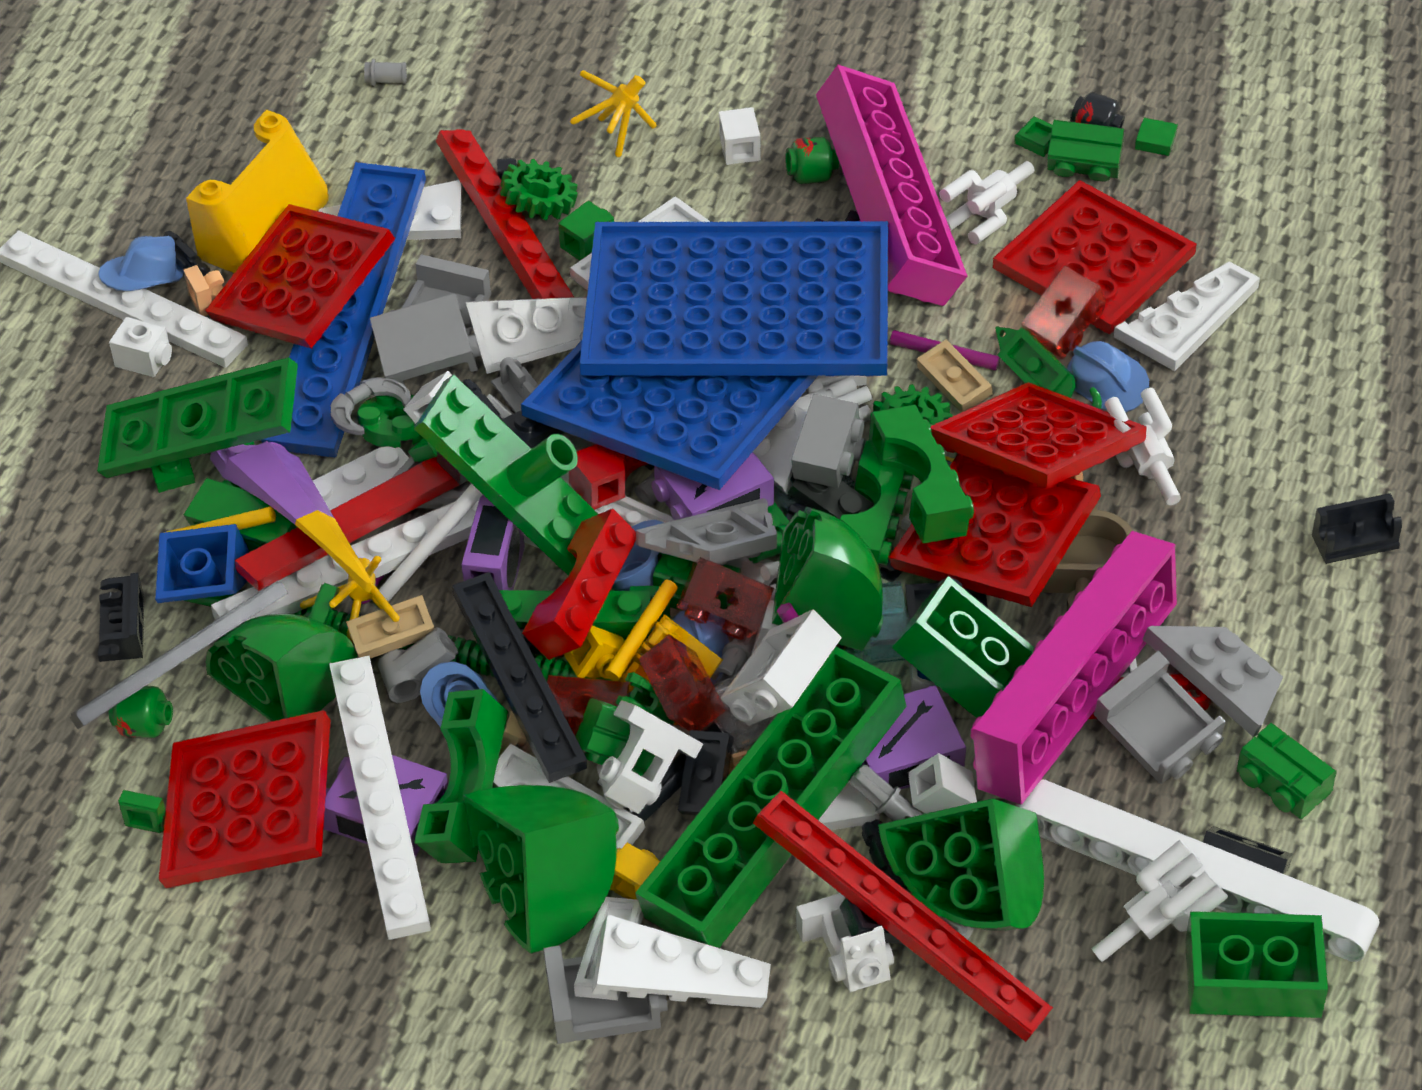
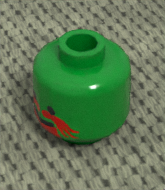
[785,137,839,184]
[109,686,173,739]

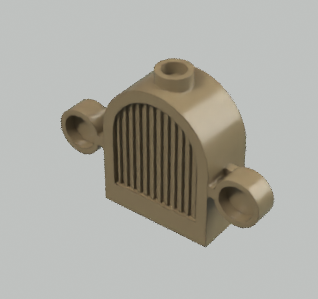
[1041,505,1133,611]

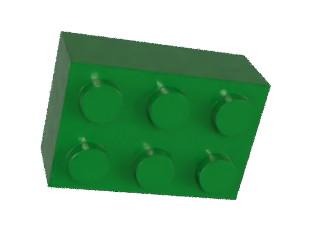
[891,576,1035,718]
[1185,911,1328,1018]

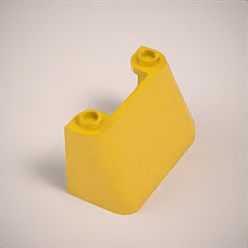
[186,110,329,273]

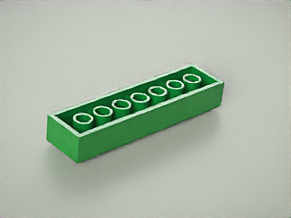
[635,647,907,948]

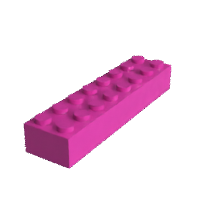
[816,65,968,306]
[971,531,1177,805]

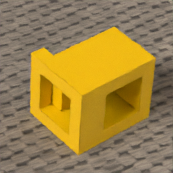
[564,626,632,679]
[610,842,660,900]

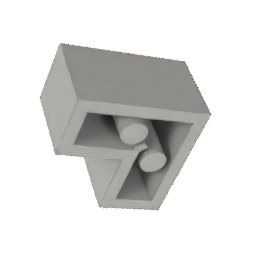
[791,394,866,488]

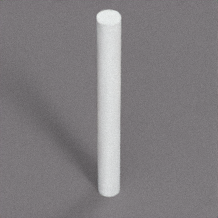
[379,484,483,602]

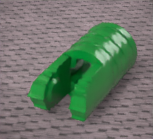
[616,672,681,725]

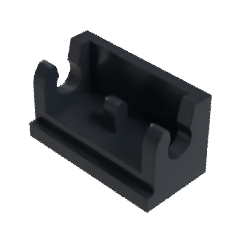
[1312,493,1402,564]
[98,573,144,662]

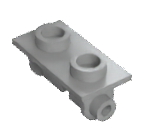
[491,357,538,413]

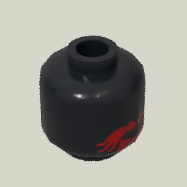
[1070,92,1125,128]

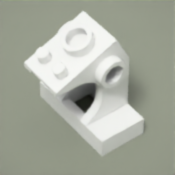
[596,700,703,814]
[796,893,894,992]

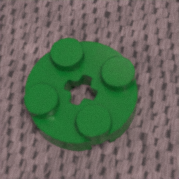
[357,394,424,448]

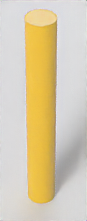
[163,506,276,533]
[604,580,678,681]

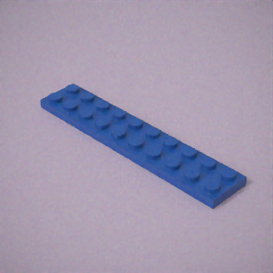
[261,162,426,458]

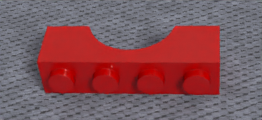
[569,444,648,510]
[522,508,636,660]

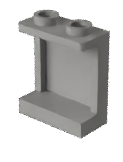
[390,254,491,336]
[370,293,481,385]
[1094,650,1226,784]
[543,945,668,1044]

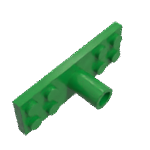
[97,357,298,478]
[414,374,598,575]

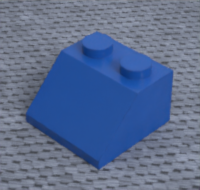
[155,524,249,603]

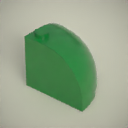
[772,507,883,651]
[206,613,358,721]
[463,785,619,954]
[878,798,1044,931]

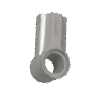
[378,627,458,703]

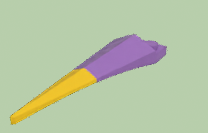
[210,441,372,593]

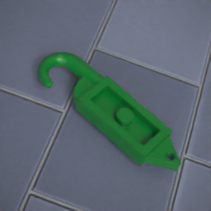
[995,326,1102,409]

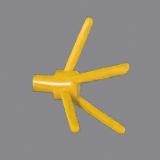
[570,70,657,157]
[300,556,400,644]

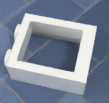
[720,609,842,726]

